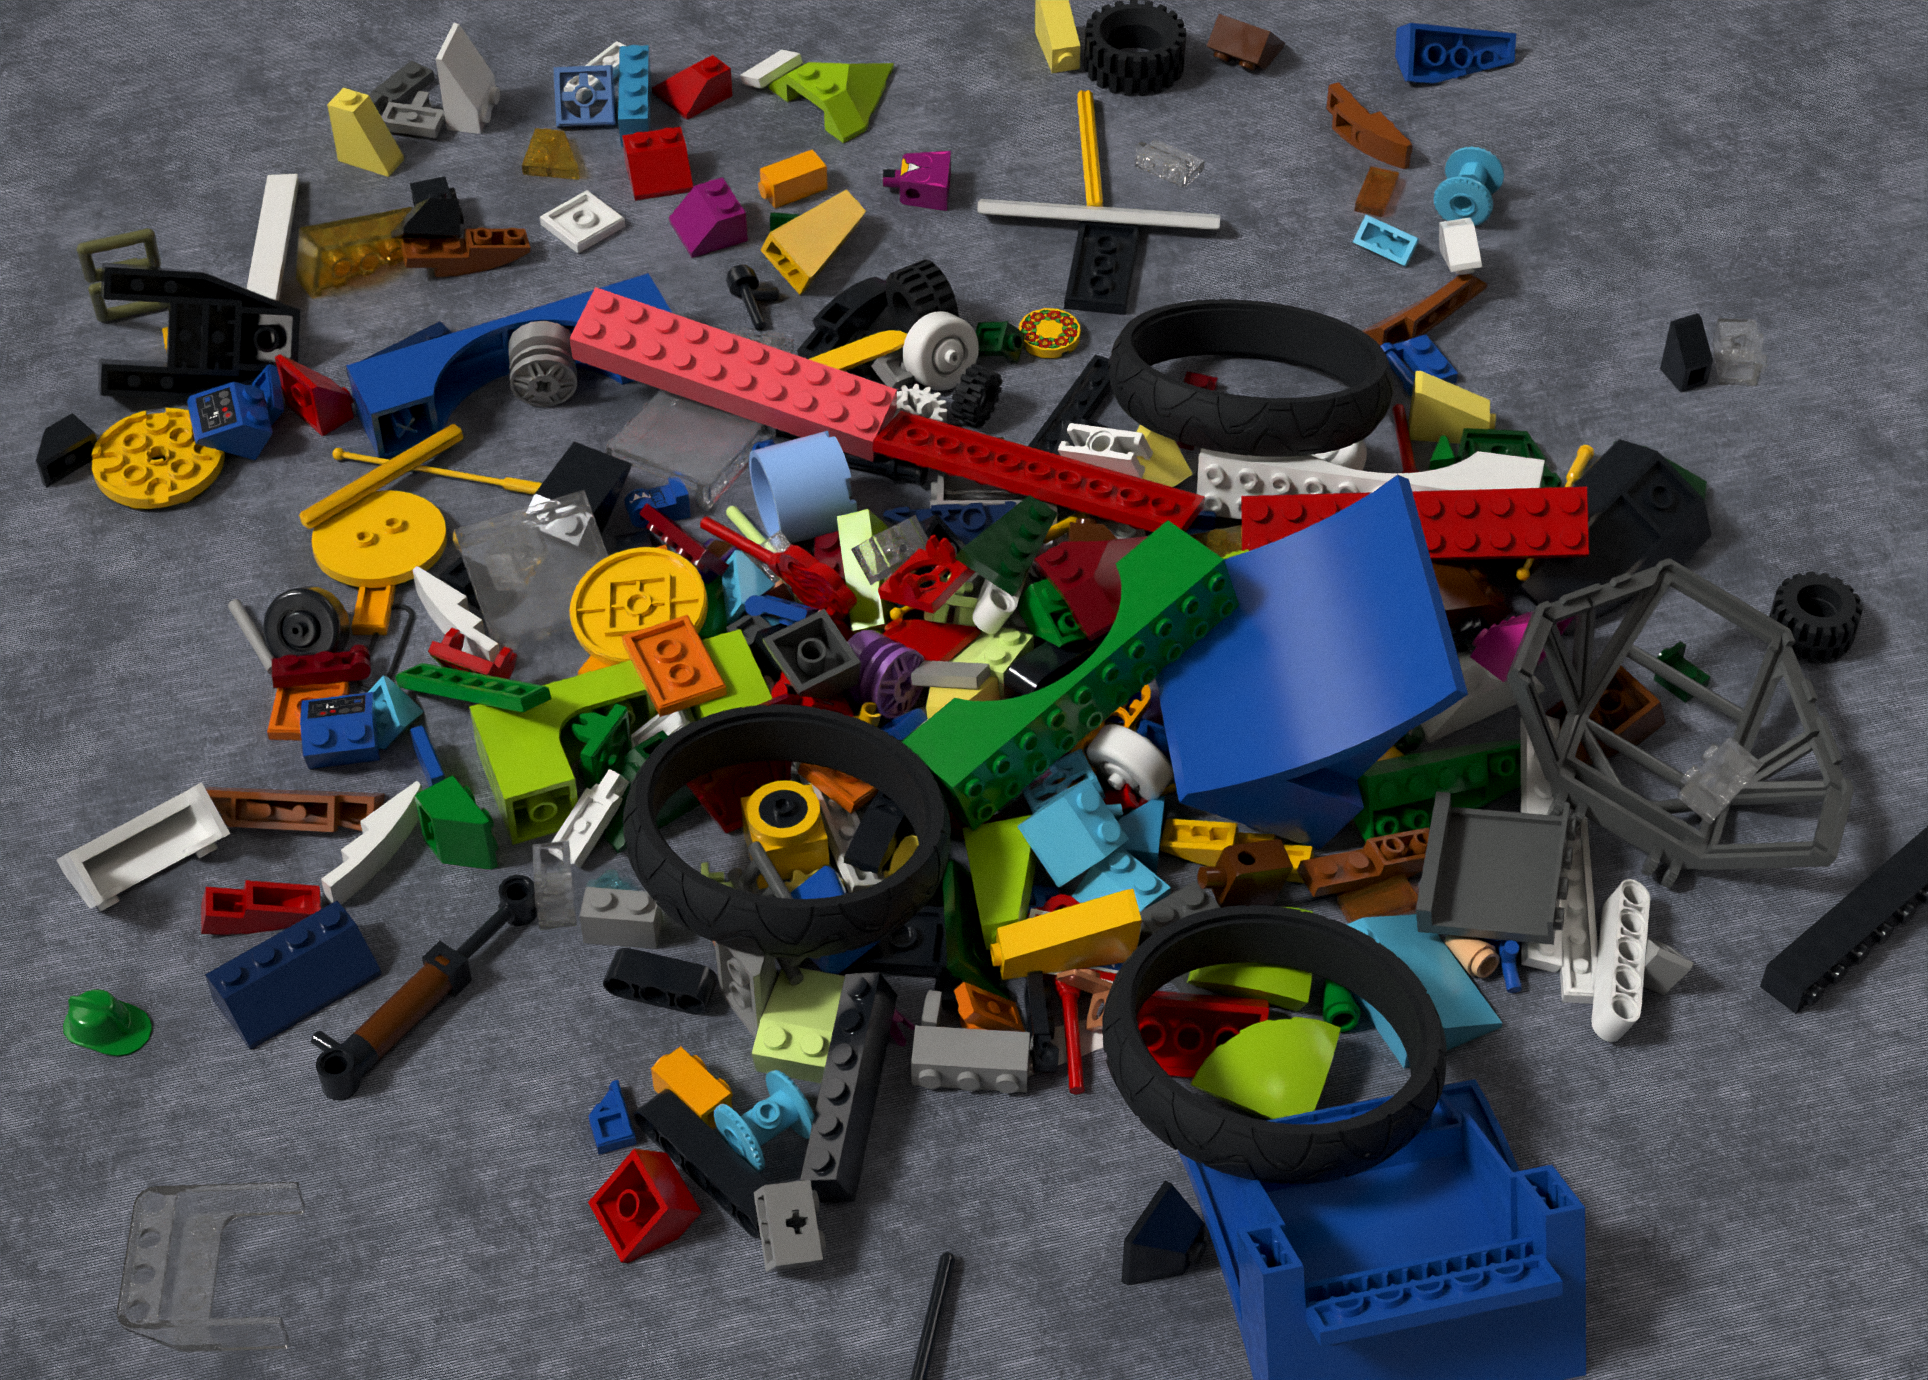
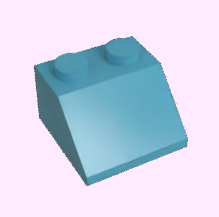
[1017,778,1129,887]
[1072,846,1171,912]

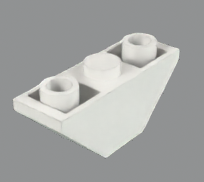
[1439,217,1482,275]

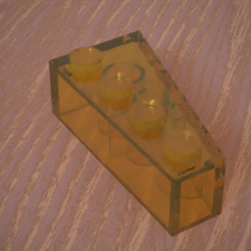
[296,207,412,299]

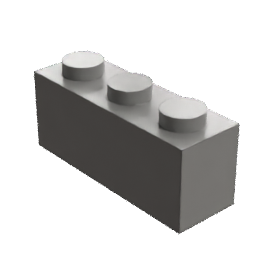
[911,1025,1030,1093]

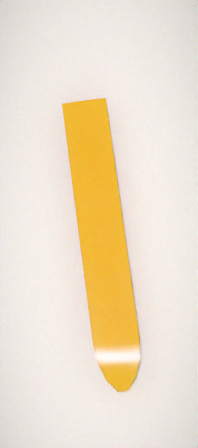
[809,330,907,371]

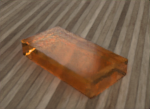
[1354,166,1399,217]
[1337,873,1418,923]

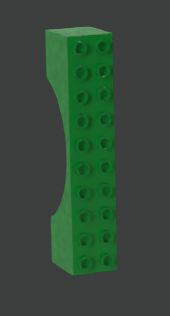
[902,520,1239,831]

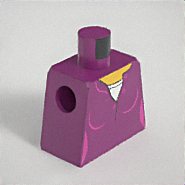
[883,151,951,211]

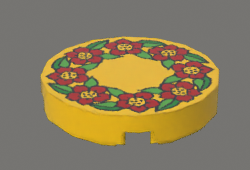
[1019,308,1080,358]

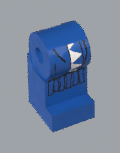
[624,474,691,528]

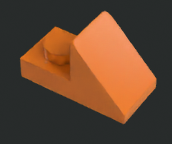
[954,982,1025,1032]

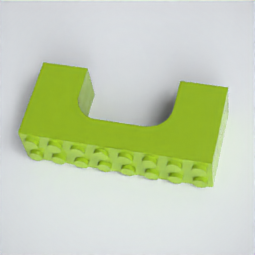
[469,629,772,845]

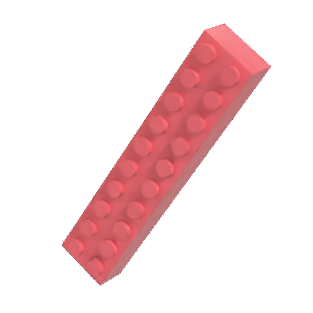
[569,287,897,462]

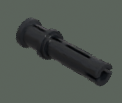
[843,452,929,486]

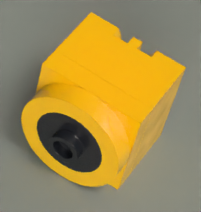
[740,780,829,889]

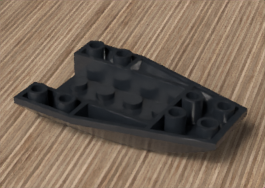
[1518,439,1712,637]

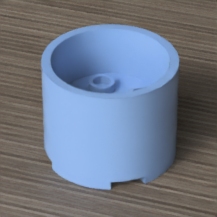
[749,431,857,548]

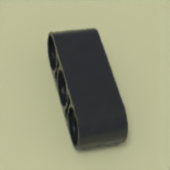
[603,948,718,1015]

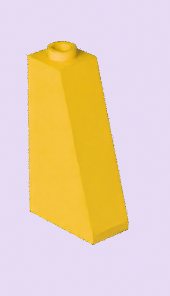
[760,189,866,295]
[990,889,1142,980]

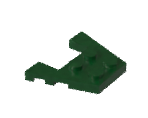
[1455,428,1562,488]

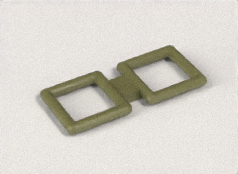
[76,228,169,322]

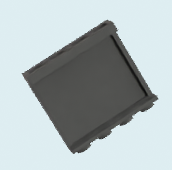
[1416,792,1577,945]

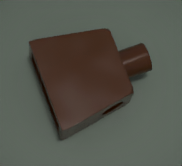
[1197,839,1293,908]

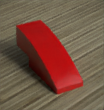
[201,880,321,935]

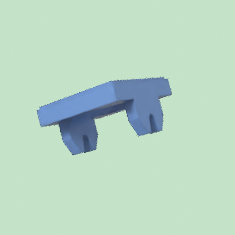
[553,65,616,128]

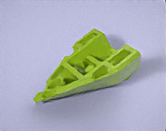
[769,62,894,144]

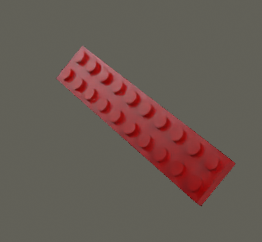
[872,411,1205,532]
[1241,487,1589,561]

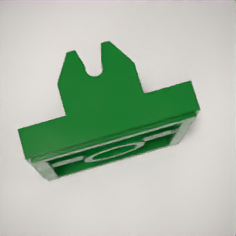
[572,703,632,789]

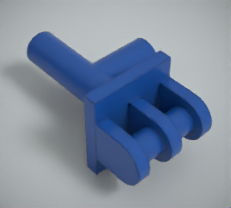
[1484,938,1522,993]

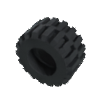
[886,259,959,334]
[1769,572,1863,663]

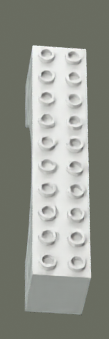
[1197,448,1545,559]

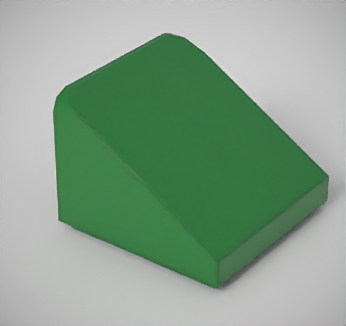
[1429,435,1455,471]

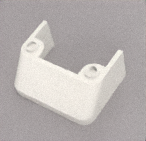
[57,782,230,911]

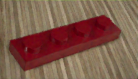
[639,503,729,577]

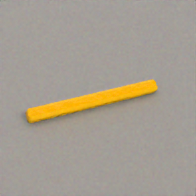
[1077,90,1103,207]
[299,424,464,529]

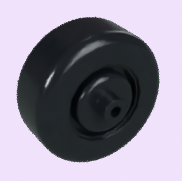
[263,586,350,658]

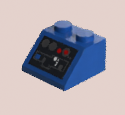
[187,382,273,460]
[300,692,380,769]

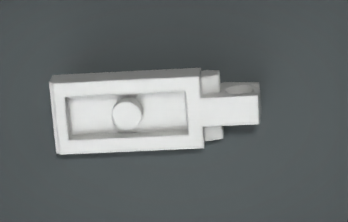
[549,769,629,868]

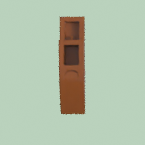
[1326,82,1413,169]
[401,228,531,277]
[1297,827,1430,901]

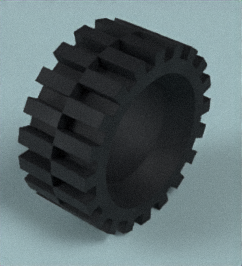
[1084,0,1186,96]

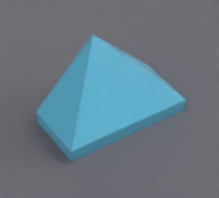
[1353,215,1420,267]
[722,550,775,624]
[368,675,424,750]

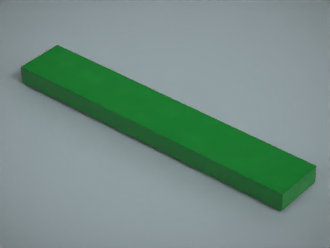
[395,663,551,713]

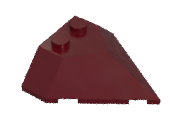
[1031,536,1148,642]

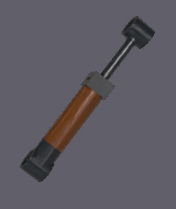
[311,875,539,1100]

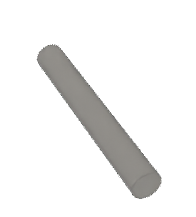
[228,599,275,675]

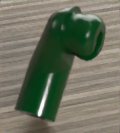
[1394,724,1425,754]

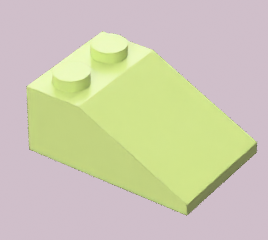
[948,627,1034,700]
[752,968,845,1083]

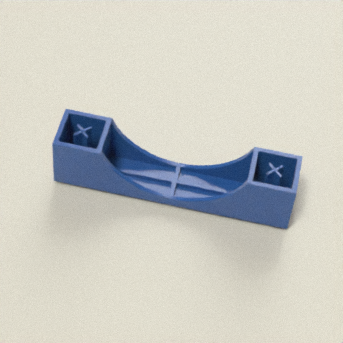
[346,273,672,459]

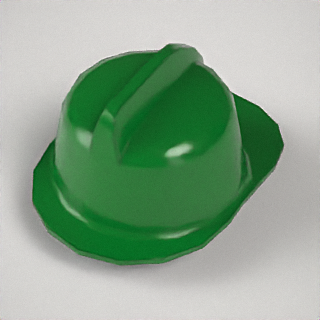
[63,989,152,1056]

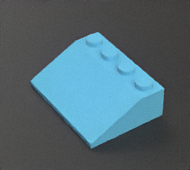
[1346,914,1502,1069]

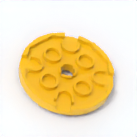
[91,408,225,509]

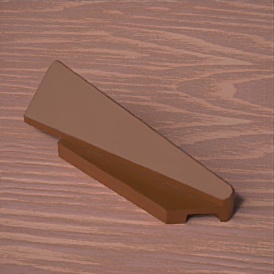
[1362,274,1488,346]
[205,787,385,832]

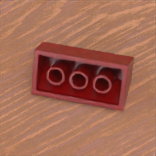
[1136,991,1269,1078]

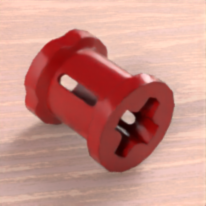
[1103,783,1148,816]

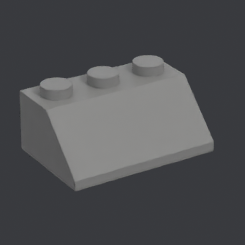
[715,941,779,1039]

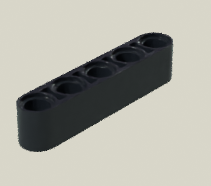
[1004,631,1110,695]
[634,1089,770,1238]

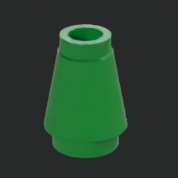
[1323,979,1361,1032]

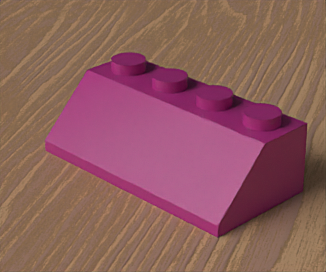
[1470,611,1575,682]

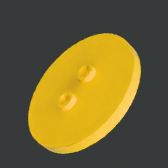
[311,490,447,588]
[569,547,708,666]

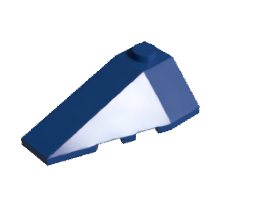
[1395,23,1516,84]

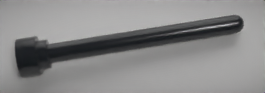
[910,1252,955,1380]

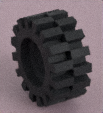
[951,364,1002,427]

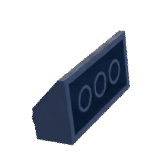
[205,900,382,1050]

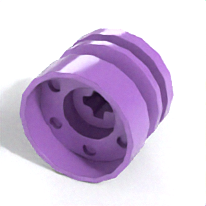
[841,630,924,719]

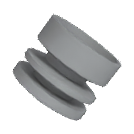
[508,321,577,407]

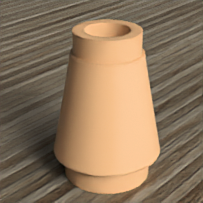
[1445,935,1500,978]

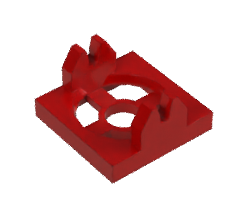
[877,535,975,614]
[428,628,517,679]

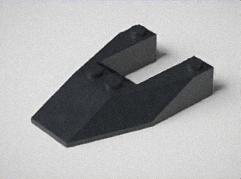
[98,263,300,400]

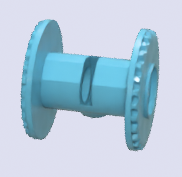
[1434,146,1504,226]
[713,1070,815,1173]

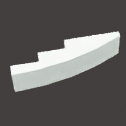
[413,566,499,663]
[321,781,422,905]

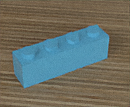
[618,45,651,148]

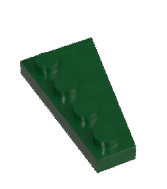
[955,495,1058,596]
[942,859,1010,1000]

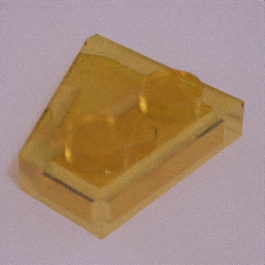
[522,128,580,180]

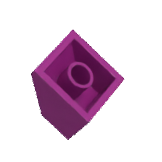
[669,177,748,258]

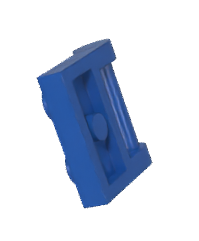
[1380,334,1458,397]
[745,595,819,626]

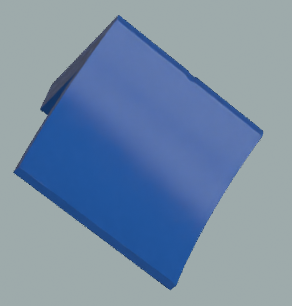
[1155,474,1468,850]
[1178,1079,1586,1380]

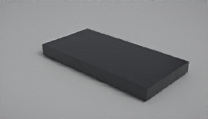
[1064,221,1140,315]

